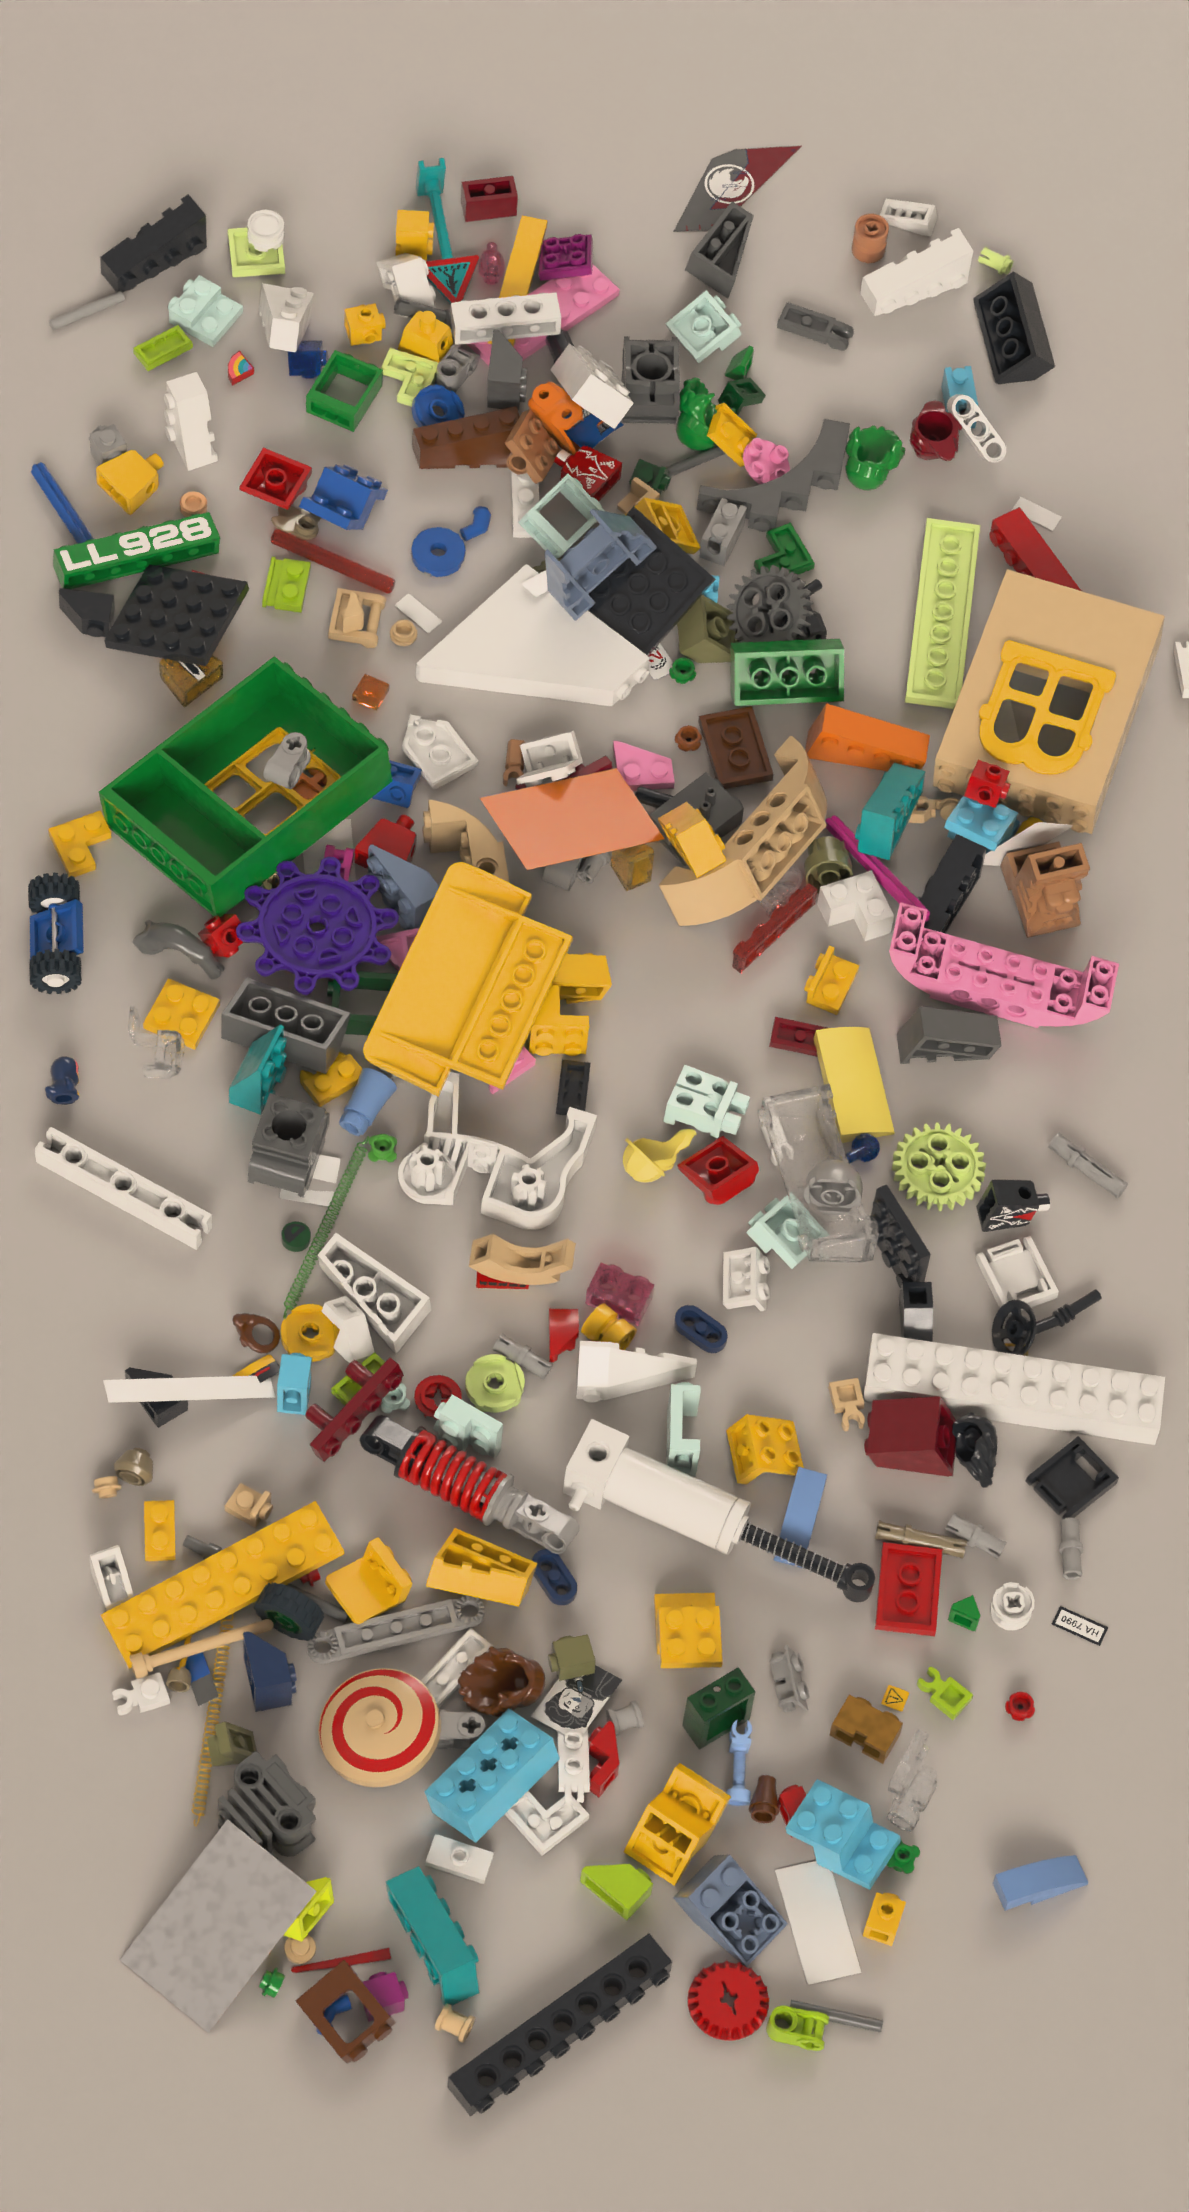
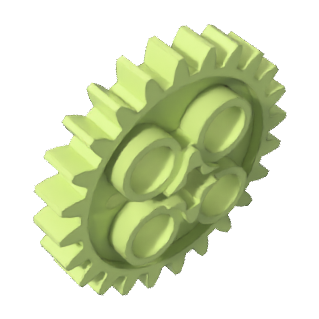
[891,1122,986,1211]

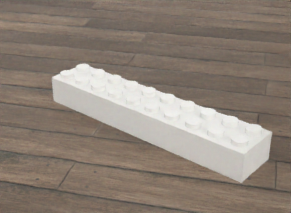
[863,1333,1165,1445]

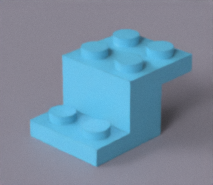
[944,794,1021,854]
[786,1779,901,1890]

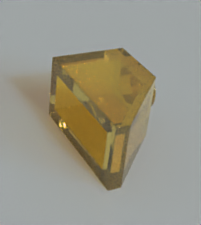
[611,844,654,891]

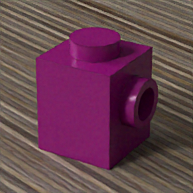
[362,1972,409,2022]

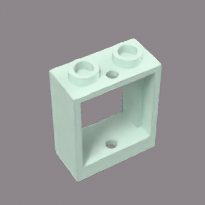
[518,473,604,558]

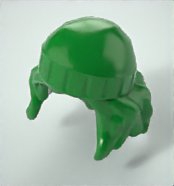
[676,377,736,451]
[845,425,905,491]

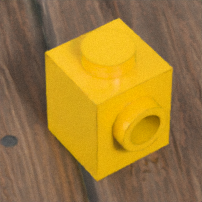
[863,1892,906,1946]

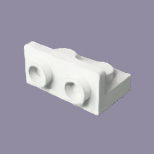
[723,1247,770,1311]

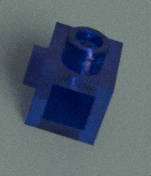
[288,341,328,379]

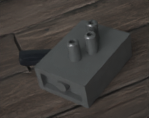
[635,772,744,866]

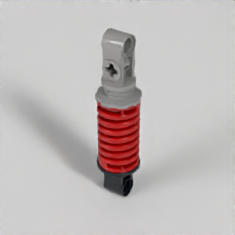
[359,1415,579,1554]

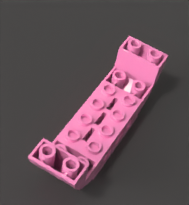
[889,902,1119,1028]

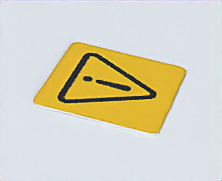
[881,1685,909,1712]

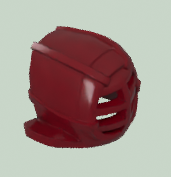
[910,400,962,461]

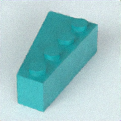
[855,763,926,860]
[385,1866,479,2006]

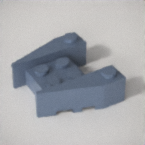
[545,509,657,621]

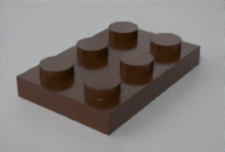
[698,706,774,789]

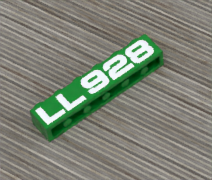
[53,512,220,589]

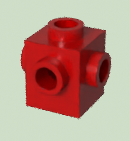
[964,759,1011,808]
[198,914,243,958]

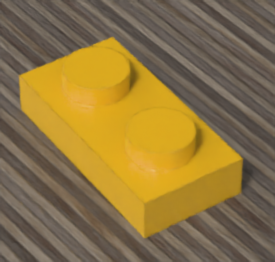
[144,1500,176,1561]

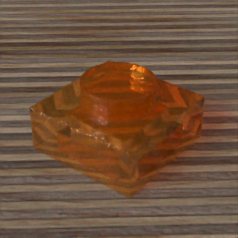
[352,674,389,711]

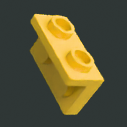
[804,945,860,1015]

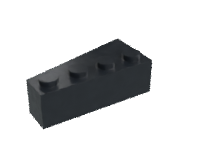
[100,194,207,292]

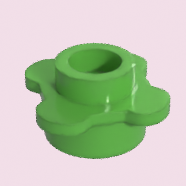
[368,1134,397,1162]

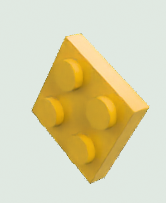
[143,978,220,1050]

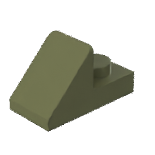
[207,1721,256,1766]

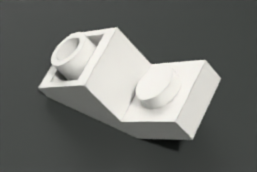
[321,1296,374,1363]

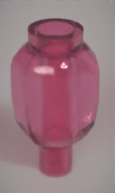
[478,242,505,285]

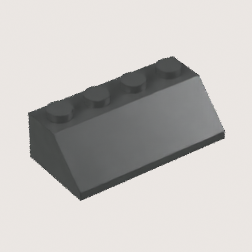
[221,978,351,1074]

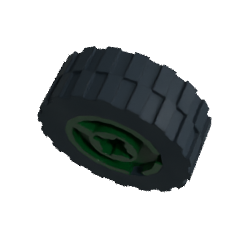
[254,1582,325,1641]

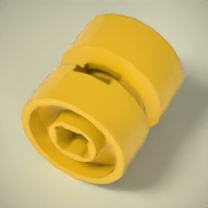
[581,1303,637,1350]

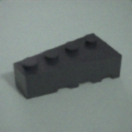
[917,834,987,934]

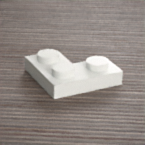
[505,1791,590,1856]

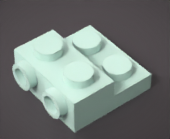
[168,275,243,347]
[665,290,742,364]
[746,1194,828,1269]
[433,1394,503,1459]

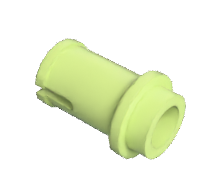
[978,247,1014,275]

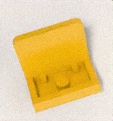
[325,1537,413,1624]

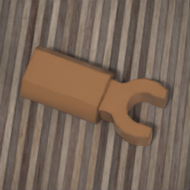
[503,739,526,786]

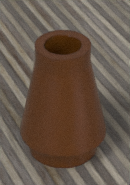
[748,1775,779,1823]

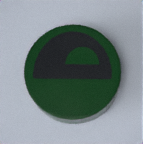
[281,1221,311,1252]

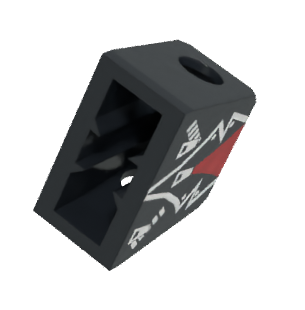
[976,1179,1050,1232]

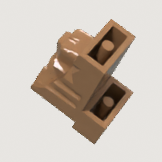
[1000,841,1090,938]

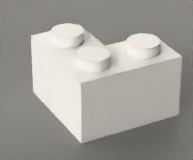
[377,253,436,318]
[817,870,894,941]

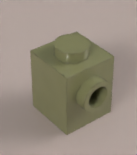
[548,1634,596,1681]

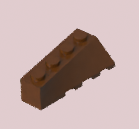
[412,406,520,469]

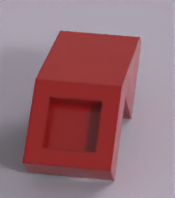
[589,1720,619,1798]

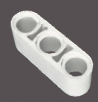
[947,394,1006,462]

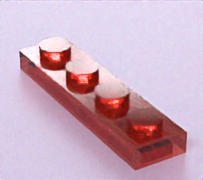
[732,883,817,973]

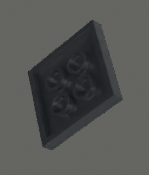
[867,1184,931,1289]

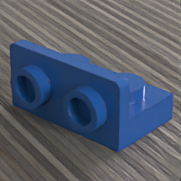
[372,760,422,808]

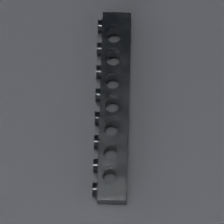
[447,1933,672,2116]

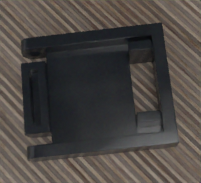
[1025,1436,1119,1519]

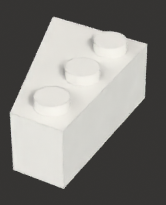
[259,283,314,353]
[164,372,218,471]

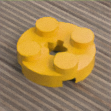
[281,1304,340,1362]

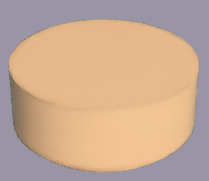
[180,491,207,517]

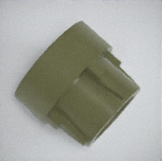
[804,836,853,894]

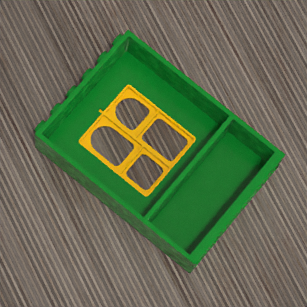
[99,656,392,917]

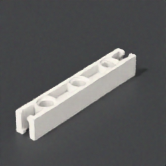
[35,1127,212,1250]

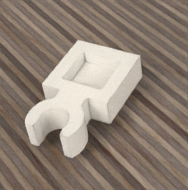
[112,1672,170,1715]

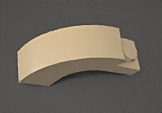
[469,1234,576,1285]

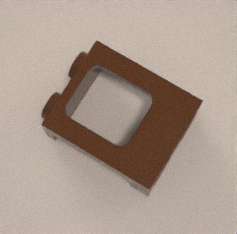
[296,1960,396,2064]

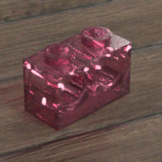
[585,1262,655,1326]

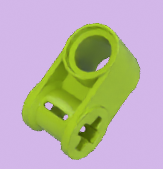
[766,2005,829,2051]

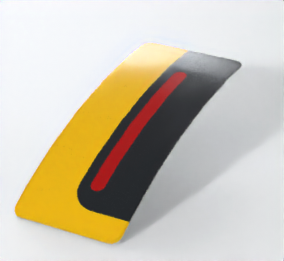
[233,1354,280,1383]

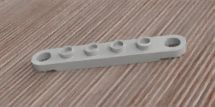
[308,1595,485,1664]

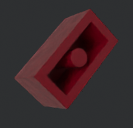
[461,176,518,222]

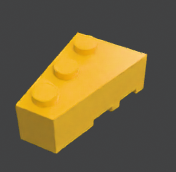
[658,802,726,878]
[552,953,612,1004]
[426,1528,537,1607]

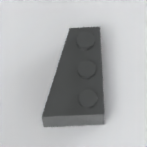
[685,201,754,298]
[896,1006,1002,1064]

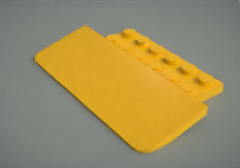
[363,862,573,1097]

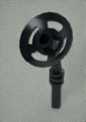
[992,1289,1102,1355]

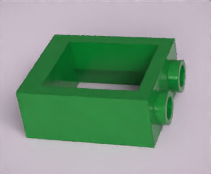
[306,350,383,432]

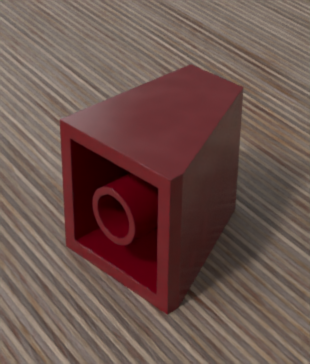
[864,1396,957,1477]

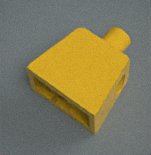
[398,311,453,363]
[96,450,164,515]

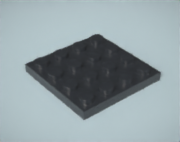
[588,506,716,656]
[104,564,249,666]

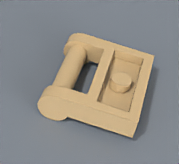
[328,588,386,648]

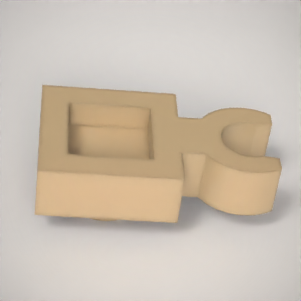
[828,1378,865,1431]

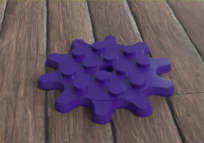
[236,857,399,995]

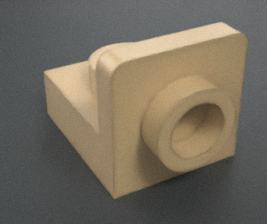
[225,1483,273,1528]

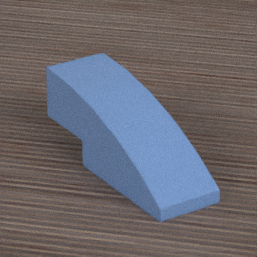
[774,1467,827,1568]
[992,1855,1089,1911]

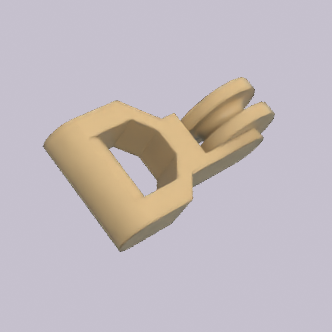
[909,796,959,823]

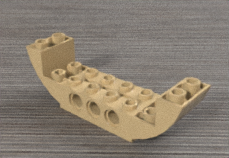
[659,736,827,926]
[422,800,509,883]

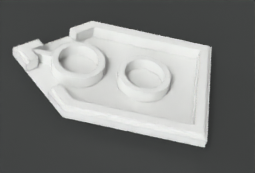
[402,714,479,789]

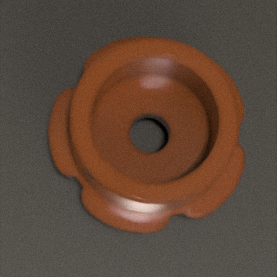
[675,725,702,752]

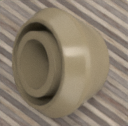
[114,1448,153,1486]

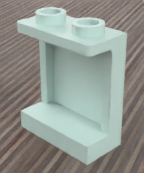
[666,1382,701,1476]

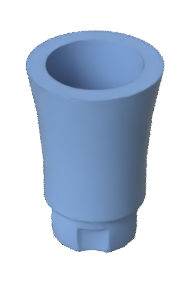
[339,1068,397,1136]

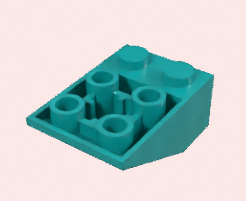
[229,1025,287,1115]

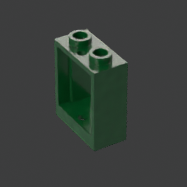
[326,971,398,1036]
[682,1667,756,1750]

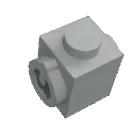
[89,424,127,466]

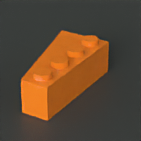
[805,703,930,771]

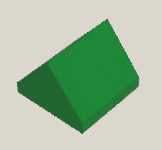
[948,1595,981,1632]

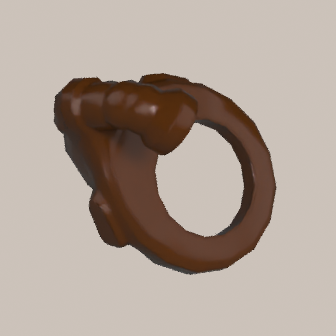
[232,1313,280,1353]

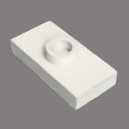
[425,1834,494,1884]

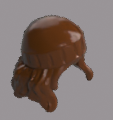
[458,1646,545,1717]

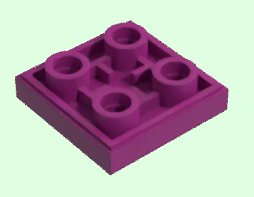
[539,234,593,281]

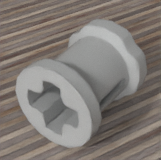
[606,1701,644,1735]

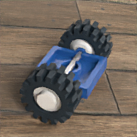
[28,872,84,994]

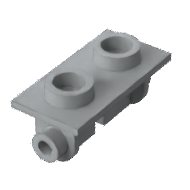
[770,1645,809,1712]

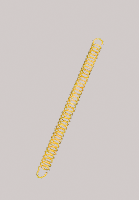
[192,1614,233,1826]

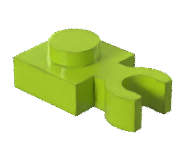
[917,1667,973,1720]

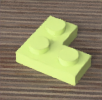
[381,348,438,407]

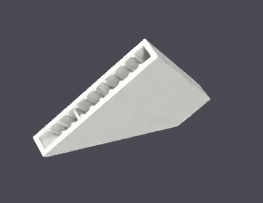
[416,564,650,706]

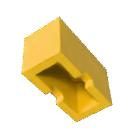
[395,210,434,262]

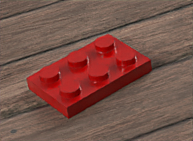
[875,1542,943,1637]

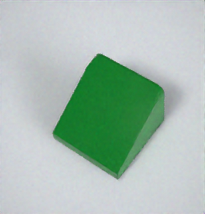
[725,346,754,380]

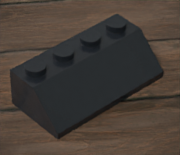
[973,271,1055,384]

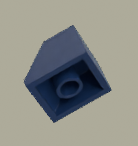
[243,1631,297,1712]

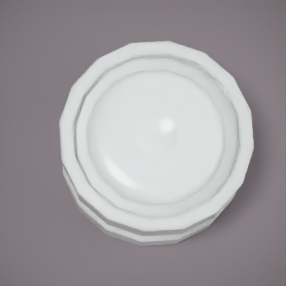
[247,209,284,252]
[990,1582,1035,1630]

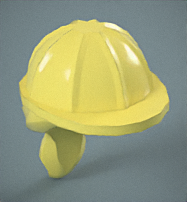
[623,1129,697,1183]

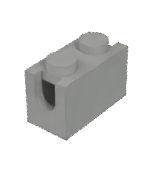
[699,498,747,566]

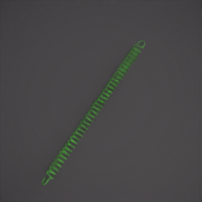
[283,1136,369,1318]

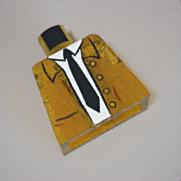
[159,655,223,708]

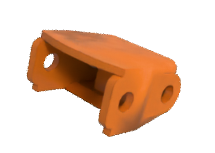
[528,381,584,456]

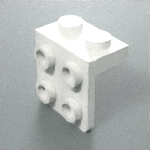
[516,730,583,787]

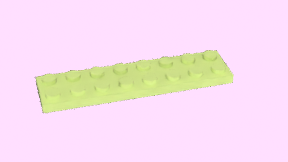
[905,518,980,709]

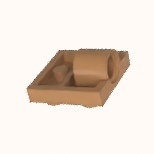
[505,409,560,484]

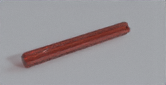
[271,529,395,594]

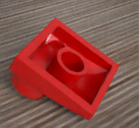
[239,447,312,510]
[677,1136,759,1205]

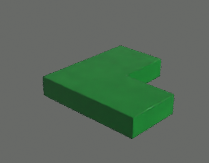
[754,522,815,575]

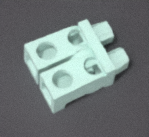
[663,1065,750,1138]

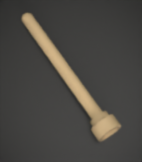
[129,1619,273,1679]

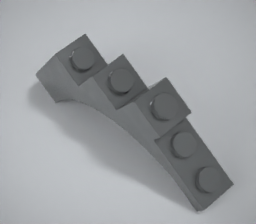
[697,419,850,532]

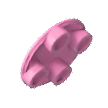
[743,438,790,484]

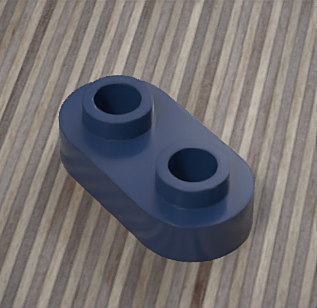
[674,1305,728,1353]
[532,1549,577,1606]

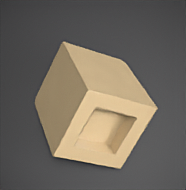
[617,477,660,515]

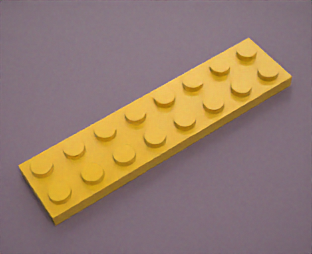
[101,1501,345,1669]

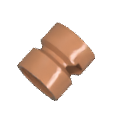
[852,213,889,263]

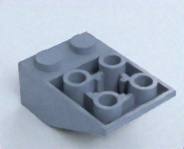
[366,845,439,930]
[673,1854,788,1967]

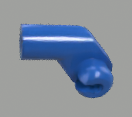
[460,506,491,541]
[313,1994,352,2035]

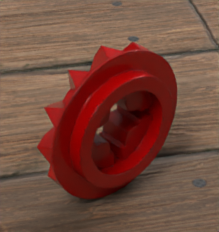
[414,1375,462,1421]

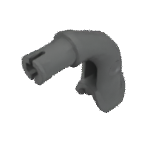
[133,920,225,980]

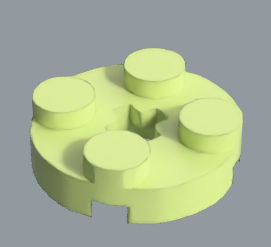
[465,1354,525,1413]

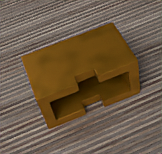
[829,1694,903,1764]

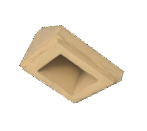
[343,592,364,633]

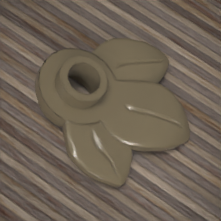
[271,506,321,540]

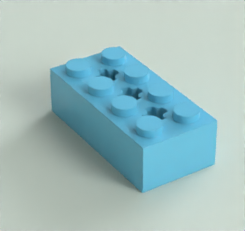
[424,1709,560,1843]

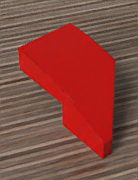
[549,1309,579,1363]

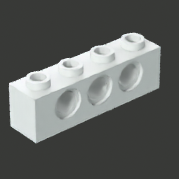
[451,292,561,345]

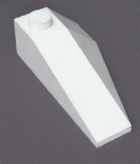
[576,1341,697,1402]

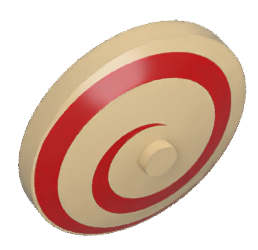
[318,1668,441,1787]

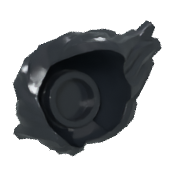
[952,1412,998,1488]

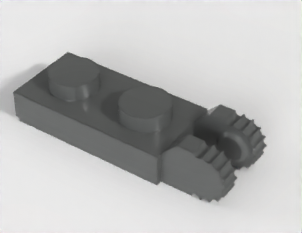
[777,302,855,351]

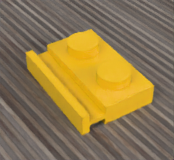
[707,403,757,467]

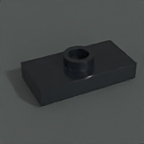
[556,1060,591,1115]

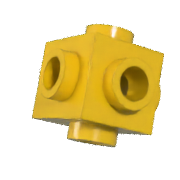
[344,303,386,346]

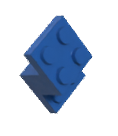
[299,464,388,530]

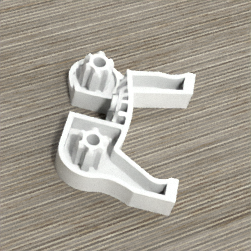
[398,1072,597,1230]

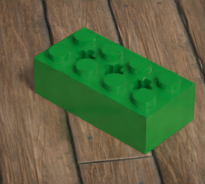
[731,638,845,706]

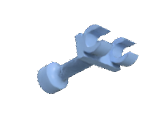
[726,1720,752,1806]

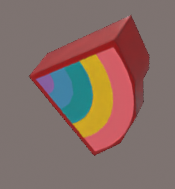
[228,350,254,386]

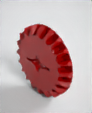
[687,1960,770,2041]

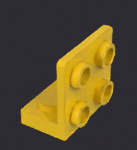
[726,1414,804,1484]

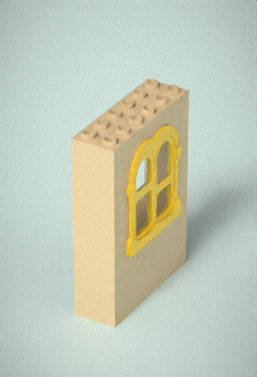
[933,569,1165,834]

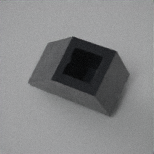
[899,1282,934,1342]

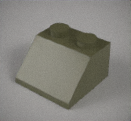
[677,595,739,663]

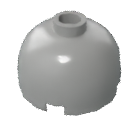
[804,1160,863,1215]

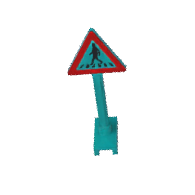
[416,158,479,304]

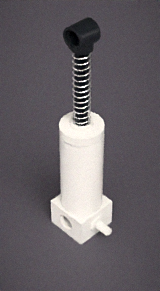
[563,1419,875,1603]

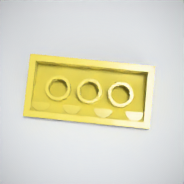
[813,1027,895,1144]

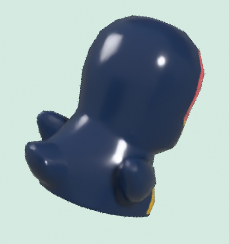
[45,1056,79,1105]

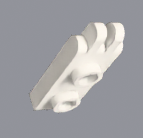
[557,1729,590,1802]

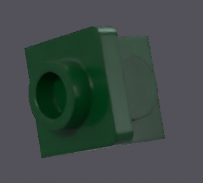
[718,378,766,415]
[629,459,671,494]

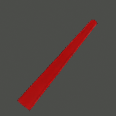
[291,1948,391,1973]

